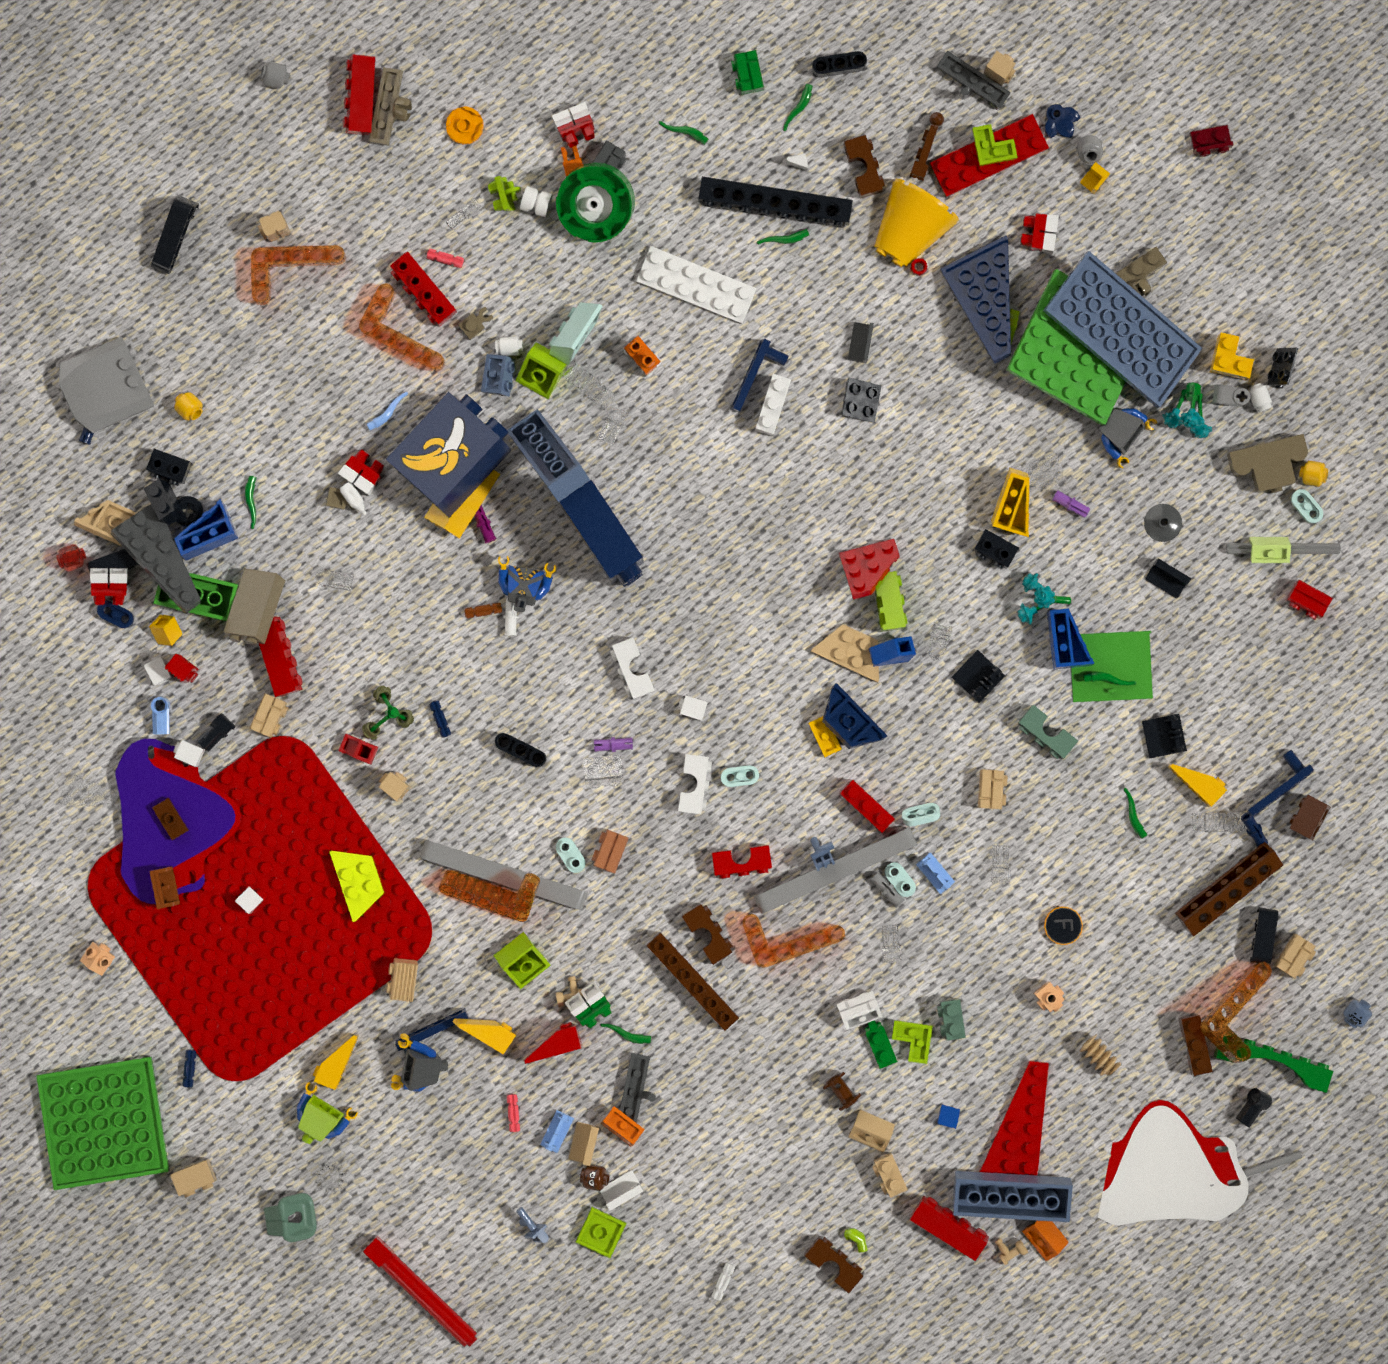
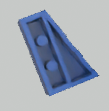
[174,499,238,561]
[1047,608,1095,670]

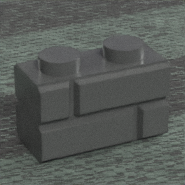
[592,140,627,169]

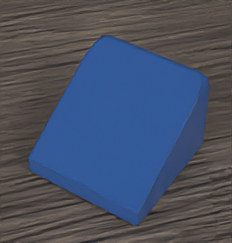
[937,1104,960,1129]

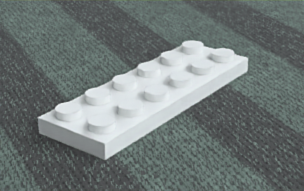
[636,246,757,324]

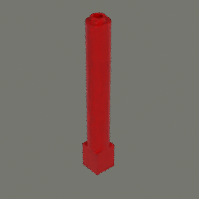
[363,1236,477,1347]

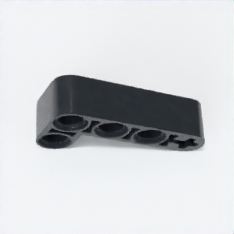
[151,196,199,274]

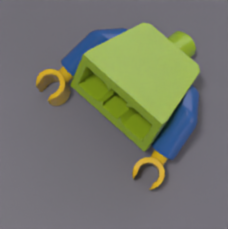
[297,1082,358,1144]

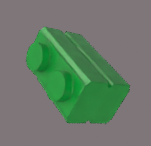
[731,50,764,95]

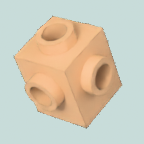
[80,942,115,976]
[1033,981,1065,1012]

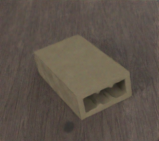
[223,568,286,645]

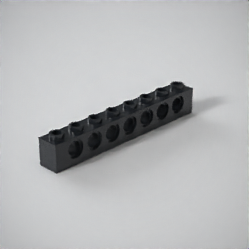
[698,176,853,228]

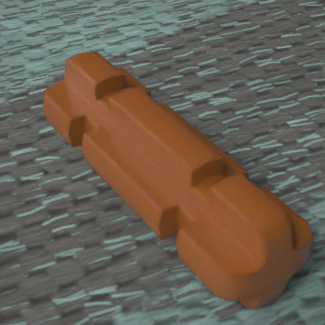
[464,603,502,618]

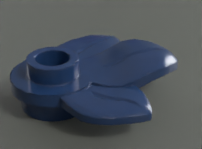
[1045,104,1080,138]

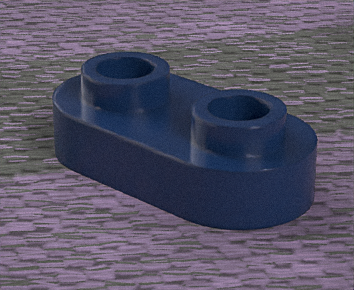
[97,601,134,629]

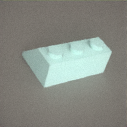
[549,302,603,366]

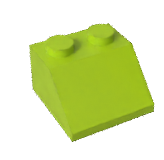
[515,342,567,399]
[493,931,551,989]

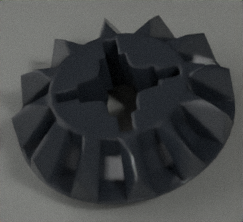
[176,496,204,527]

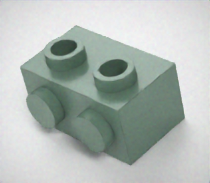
[937,999,966,1041]

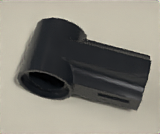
[197,713,236,752]
[1236,1088,1272,1128]

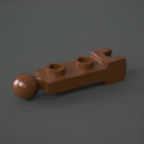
[909,112,944,181]

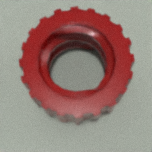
[910,258,928,276]

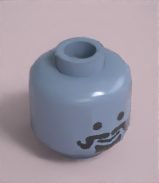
[1343,999,1372,1028]

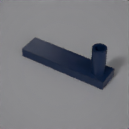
[731,339,789,412]
[1247,750,1314,817]
[395,1008,469,1055]

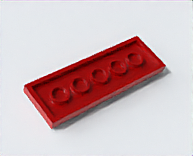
[930,114,1049,198]

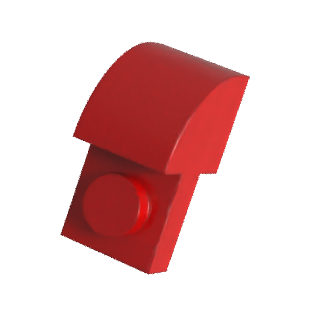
[338,734,379,765]

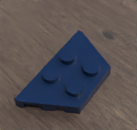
[822,683,887,749]

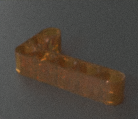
[251,245,346,305]
[359,283,445,372]
[439,870,540,922]
[742,913,845,968]
[1200,962,1272,1063]

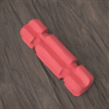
[427,248,464,268]
[507,1094,520,1132]

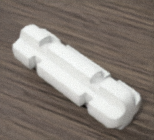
[712,1263,735,1301]

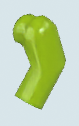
[844,1228,868,1253]

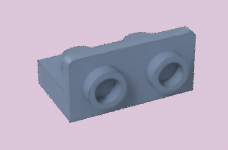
[481,354,516,397]

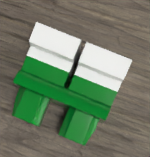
[565,981,612,1028]

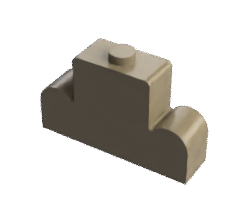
[1227,434,1308,494]

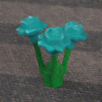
[1162,382,1212,438]

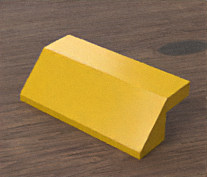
[423,470,500,539]

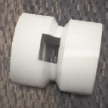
[520,186,553,218]

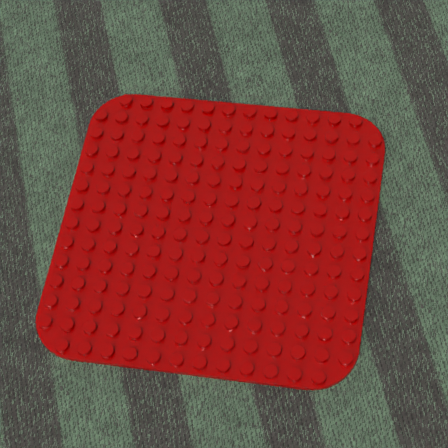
[88,736,432,1081]

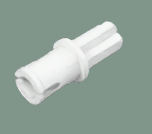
[503,598,519,636]

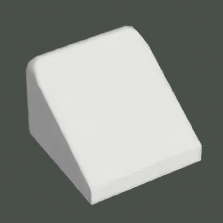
[786,154,808,171]
[235,886,264,914]

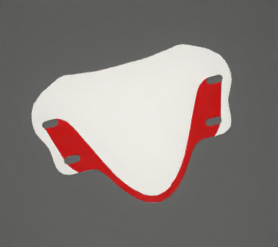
[1098,1100,1248,1226]

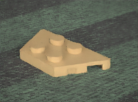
[74,500,136,547]
[811,624,879,683]

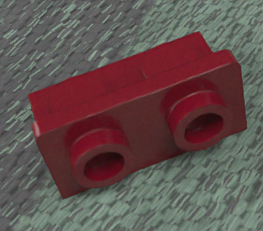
[1190,125,1234,157]

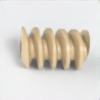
[1080,1034,1121,1076]

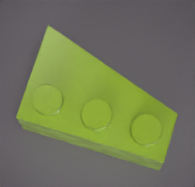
[875,571,907,632]

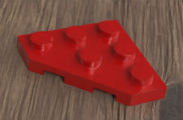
[839,538,900,600]

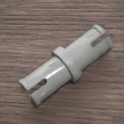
[870,872,904,908]

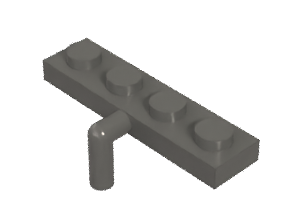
[936,50,1011,110]
[620,1053,656,1123]

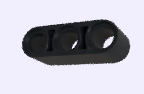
[812,51,867,78]
[87,549,138,577]
[495,733,547,767]
[1250,907,1278,965]

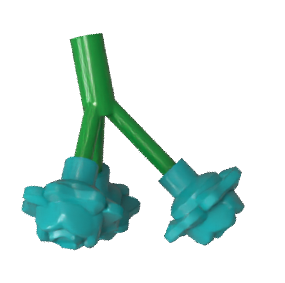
[1017,573,1071,625]

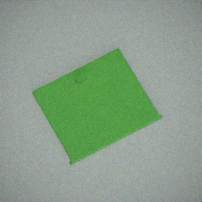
[1071,631,1153,702]

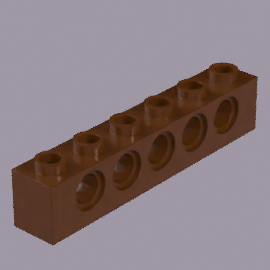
[1175,842,1283,937]
[647,932,739,1031]

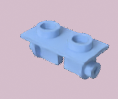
[916,852,955,894]
[540,1110,574,1153]

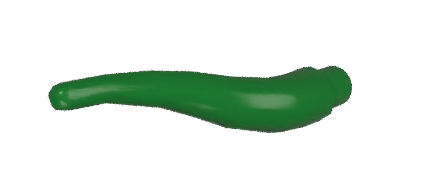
[783,84,813,131]
[659,121,709,145]
[757,229,810,244]
[244,475,257,529]
[1083,672,1136,686]
[1124,788,1148,839]
[600,1023,651,1044]

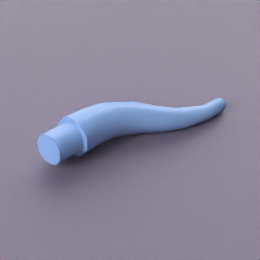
[367,392,408,430]

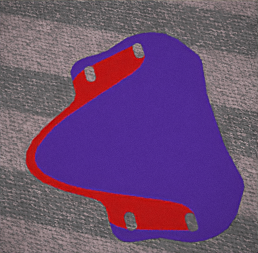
[115,739,241,904]

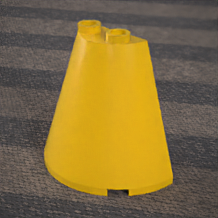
[874,178,959,267]

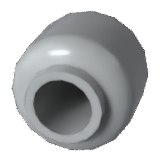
[260,61,290,89]
[1077,135,1103,164]

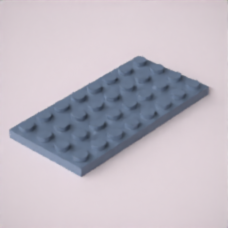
[1043,251,1203,408]

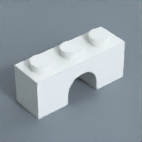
[755,374,791,436]
[610,637,655,700]
[678,754,712,814]

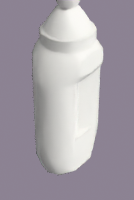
[340,482,367,515]

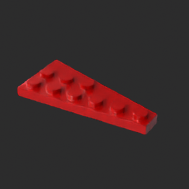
[979,1061,1049,1176]

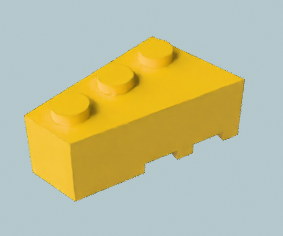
[991,467,1030,537]

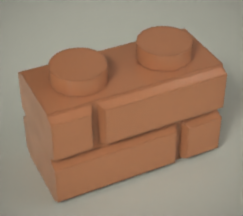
[591,829,629,874]

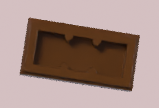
[152,798,189,841]

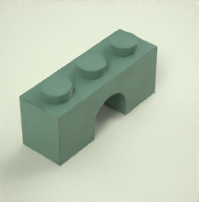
[1018,705,1078,759]

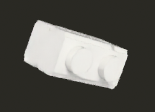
[837,991,882,1031]

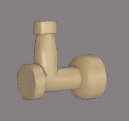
[555,976,584,1008]
[995,1238,1029,1265]

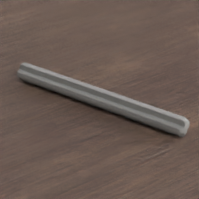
[1226,543,1341,554]

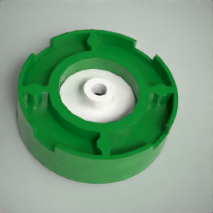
[556,162,635,243]

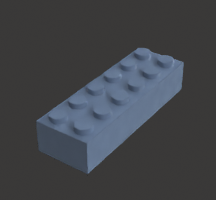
[507,409,590,502]
[952,1171,1073,1222]

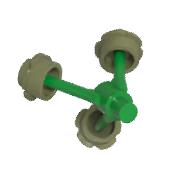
[362,685,414,740]

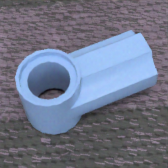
[151,696,170,734]

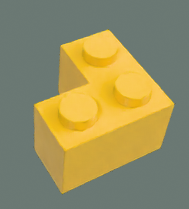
[1210,332,1254,381]

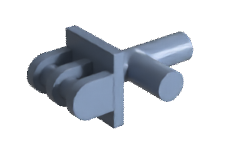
[810,837,835,871]
[516,1207,549,1243]

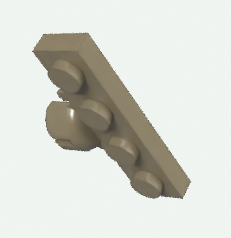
[369,67,412,146]
[1116,247,1167,297]

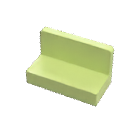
[1249,537,1291,563]

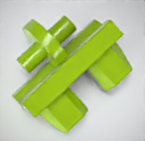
[488,176,521,212]

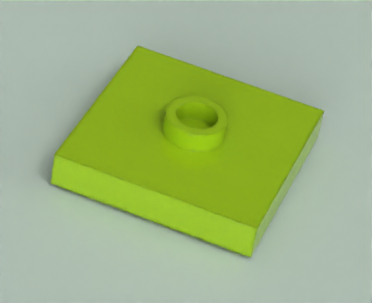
[575,1206,627,1258]

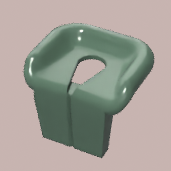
[264,1193,317,1242]

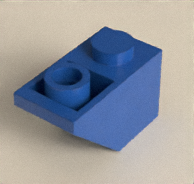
[869,636,916,667]

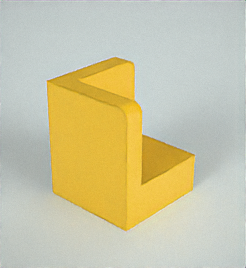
[1080,162,1110,194]
[149,614,182,646]

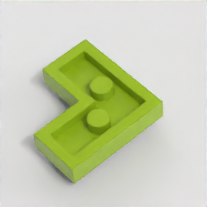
[972,124,1018,166]
[891,1020,933,1064]

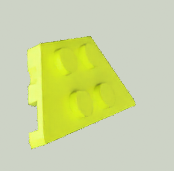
[330,851,384,922]

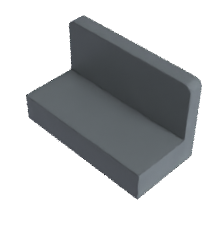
[848,322,874,363]

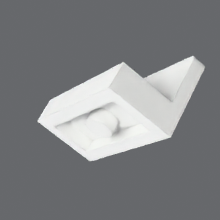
[600,1170,644,1211]

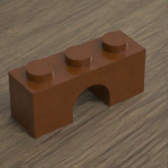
[843,135,885,199]
[682,904,733,965]
[1178,1014,1213,1076]
[804,1237,864,1294]

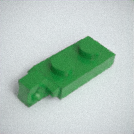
[864,1020,898,1069]

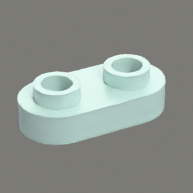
[1291,489,1323,524]
[721,765,759,787]
[902,803,940,826]
[556,838,586,873]
[885,862,916,897]

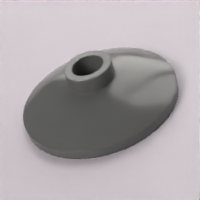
[1144,504,1182,542]

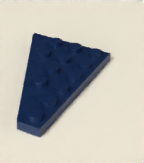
[940,235,1011,364]

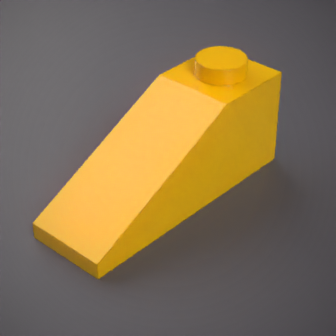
[1168,764,1227,807]
[452,1018,516,1055]
[313,1034,359,1090]

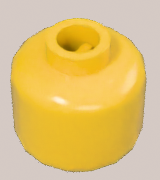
[174,392,203,421]
[1299,460,1329,487]

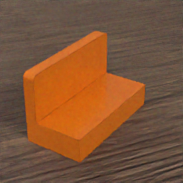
[600,1106,645,1147]
[1022,1220,1069,1261]

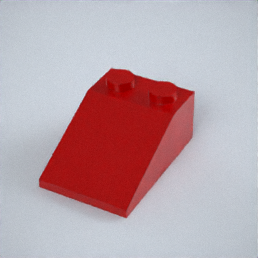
[524,1022,582,1064]

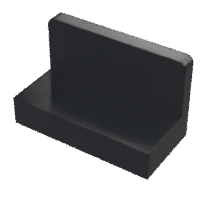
[1145,558,1191,598]

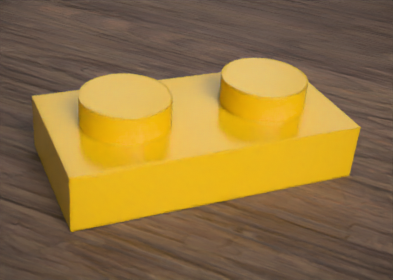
[808,716,842,758]

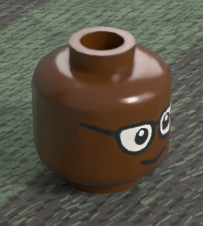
[580,1164,610,1191]

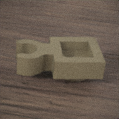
[458,307,493,340]
[325,487,356,510]

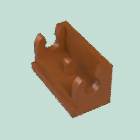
[149,866,180,909]

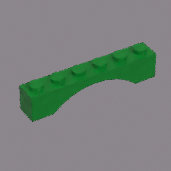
[1214,1032,1334,1093]

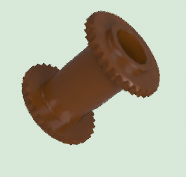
[823,1072,861,1111]

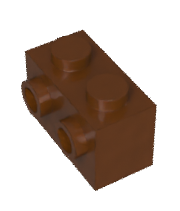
[1289,795,1331,841]

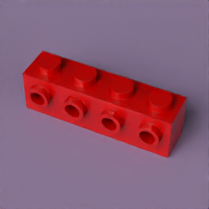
[343,54,375,135]
[390,251,457,326]
[259,617,303,697]
[910,1195,989,1261]

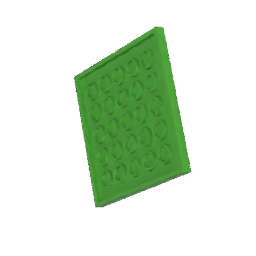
[1006,269,1126,425]
[36,1056,170,1190]

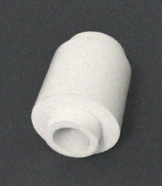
[495,336,524,356]
[1249,383,1272,413]

